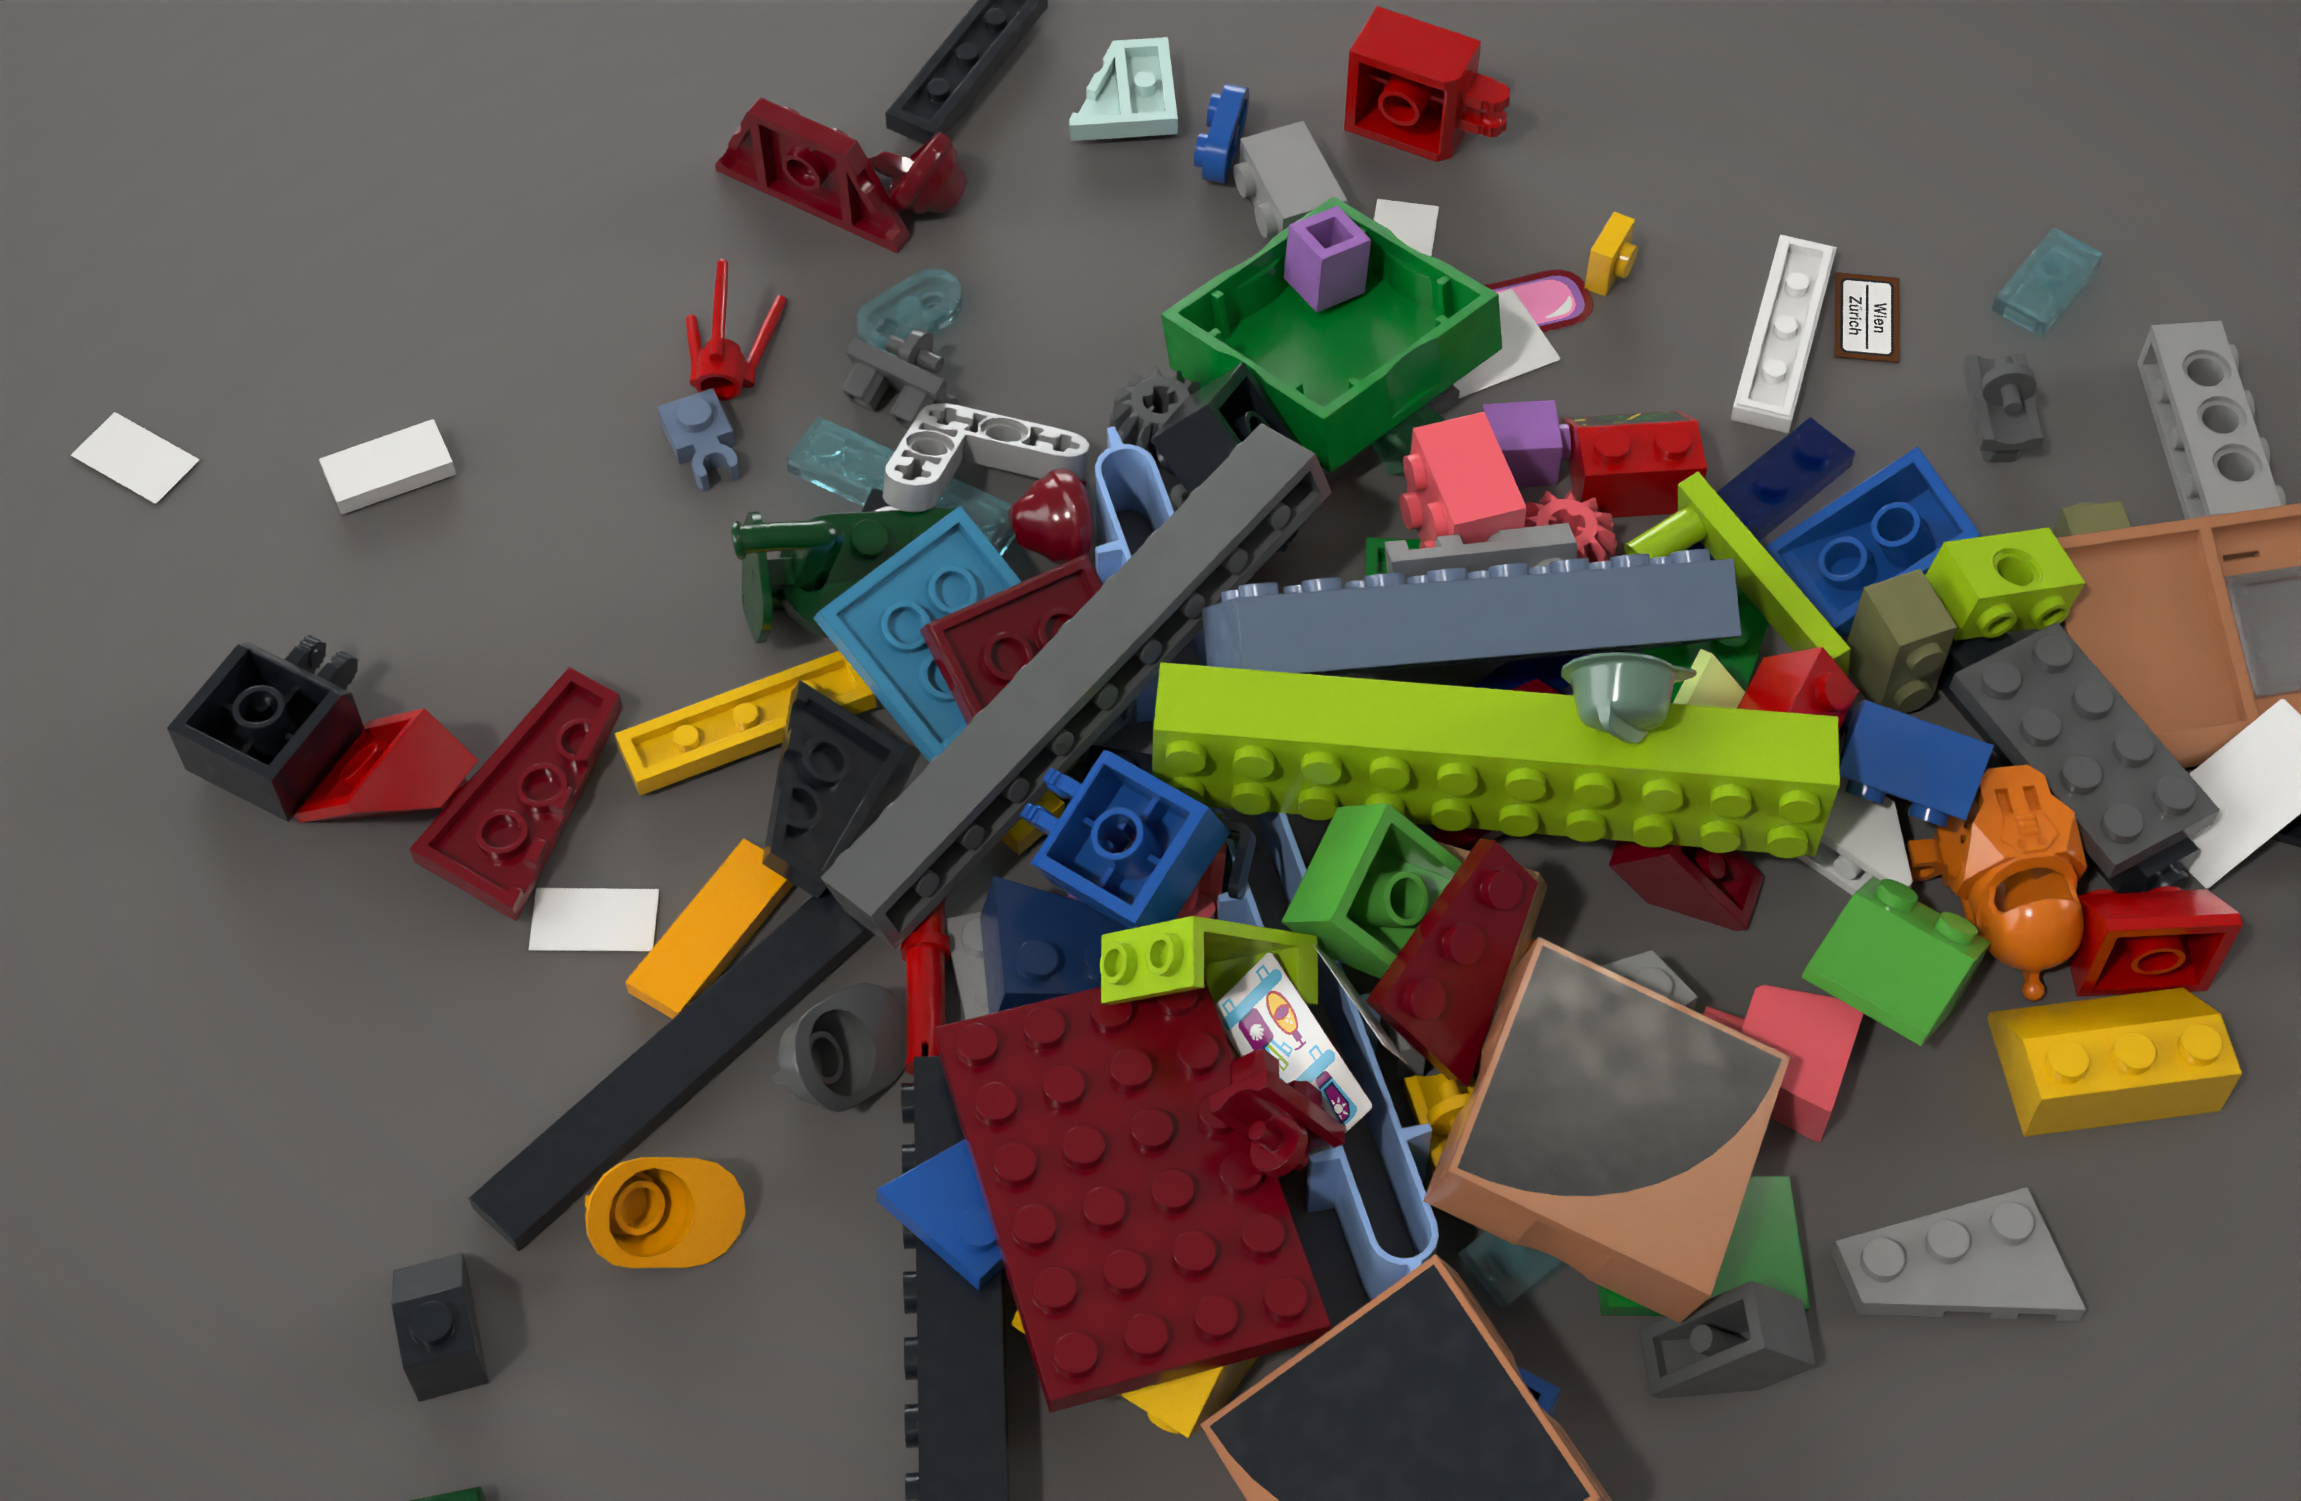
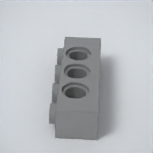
[2137,321,2286,519]

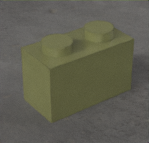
[1847,569,1957,712]

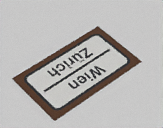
[1834,272,1899,363]

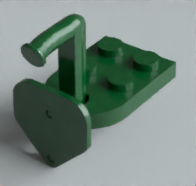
[731,507,955,643]

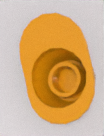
[585,1157,746,1268]

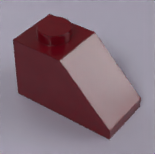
[1609,840,1764,931]

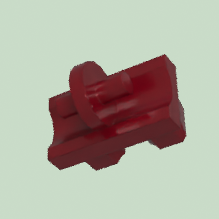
[1210,1049,1345,1178]

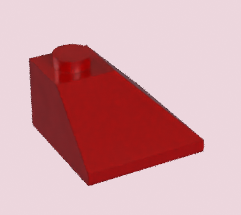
[294,708,478,823]

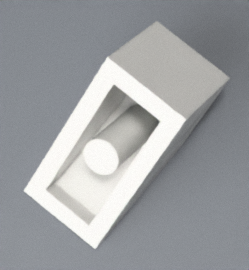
[1797,776,1913,895]

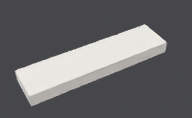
[1730,235,1837,433]

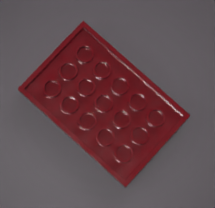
[934,977,1331,1413]

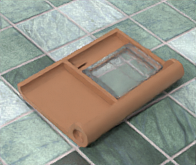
[2057,503,2301,768]

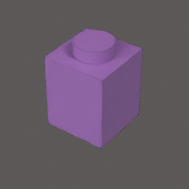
[1284,206,1371,313]
[1482,400,1571,487]

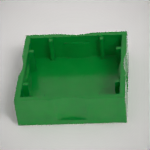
[1161,196,1502,473]

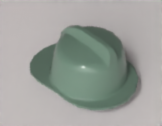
[1561,652,1697,744]

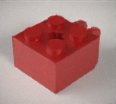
[1344,6,1510,162]

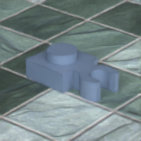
[657,388,740,492]

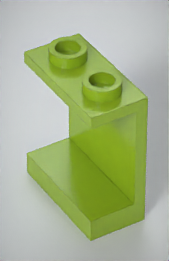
[1100,916,1318,1006]

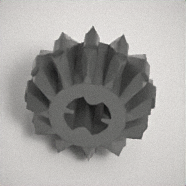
[1110,367,1201,470]

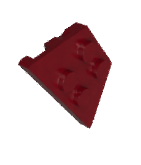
[715,97,910,254]

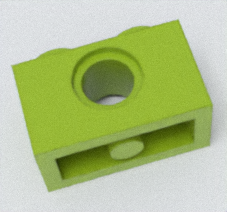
[1925,527,2085,641]

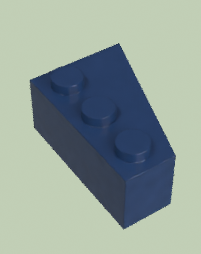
[980,876,1128,1014]

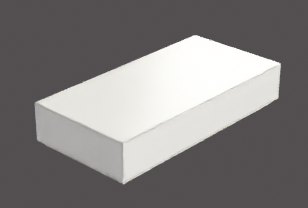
[319,419,456,515]

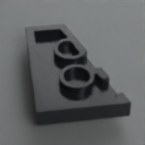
[762,680,907,899]

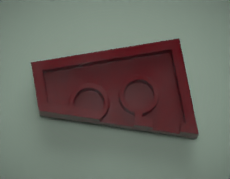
[1365,838,1538,1088]

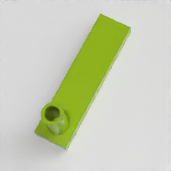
[1624,472,1851,677]

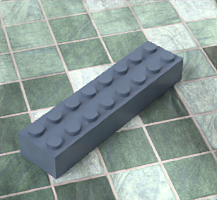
[1202,549,1741,676]

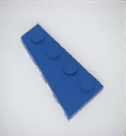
[877,1139,1004,1291]

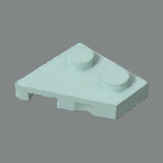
[1069,37,1178,141]

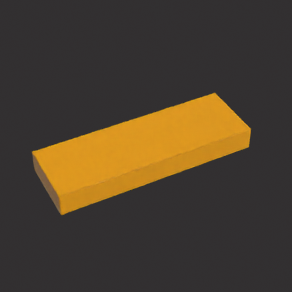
[625,838,794,1019]

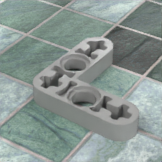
[882,403,1089,512]

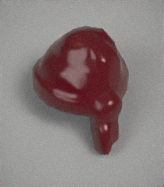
[868,132,967,214]
[1007,468,1094,565]

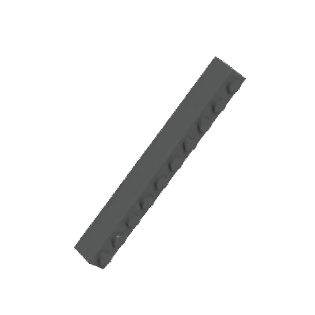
[821,423,1332,950]

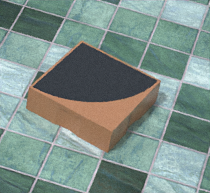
[1423,937,1790,1323]
[1200,1254,1612,1501]

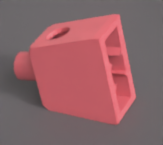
[1703,985,1864,1142]

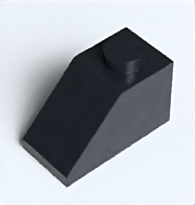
[391,1253,489,1402]

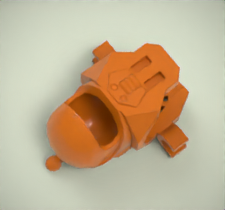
[1907,765,2087,1002]

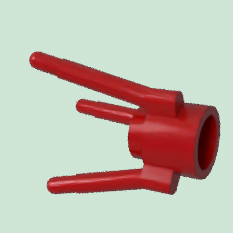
[686,259,787,401]

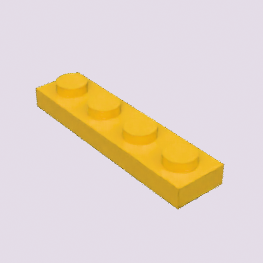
[615,650,877,796]

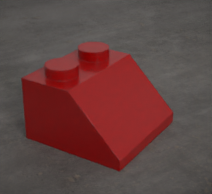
[2068,886,2243,997]

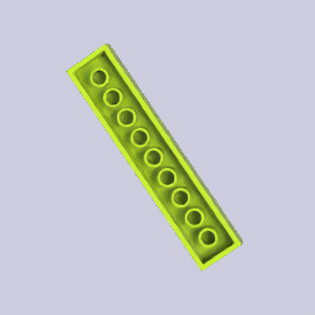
[1152,662,1840,858]

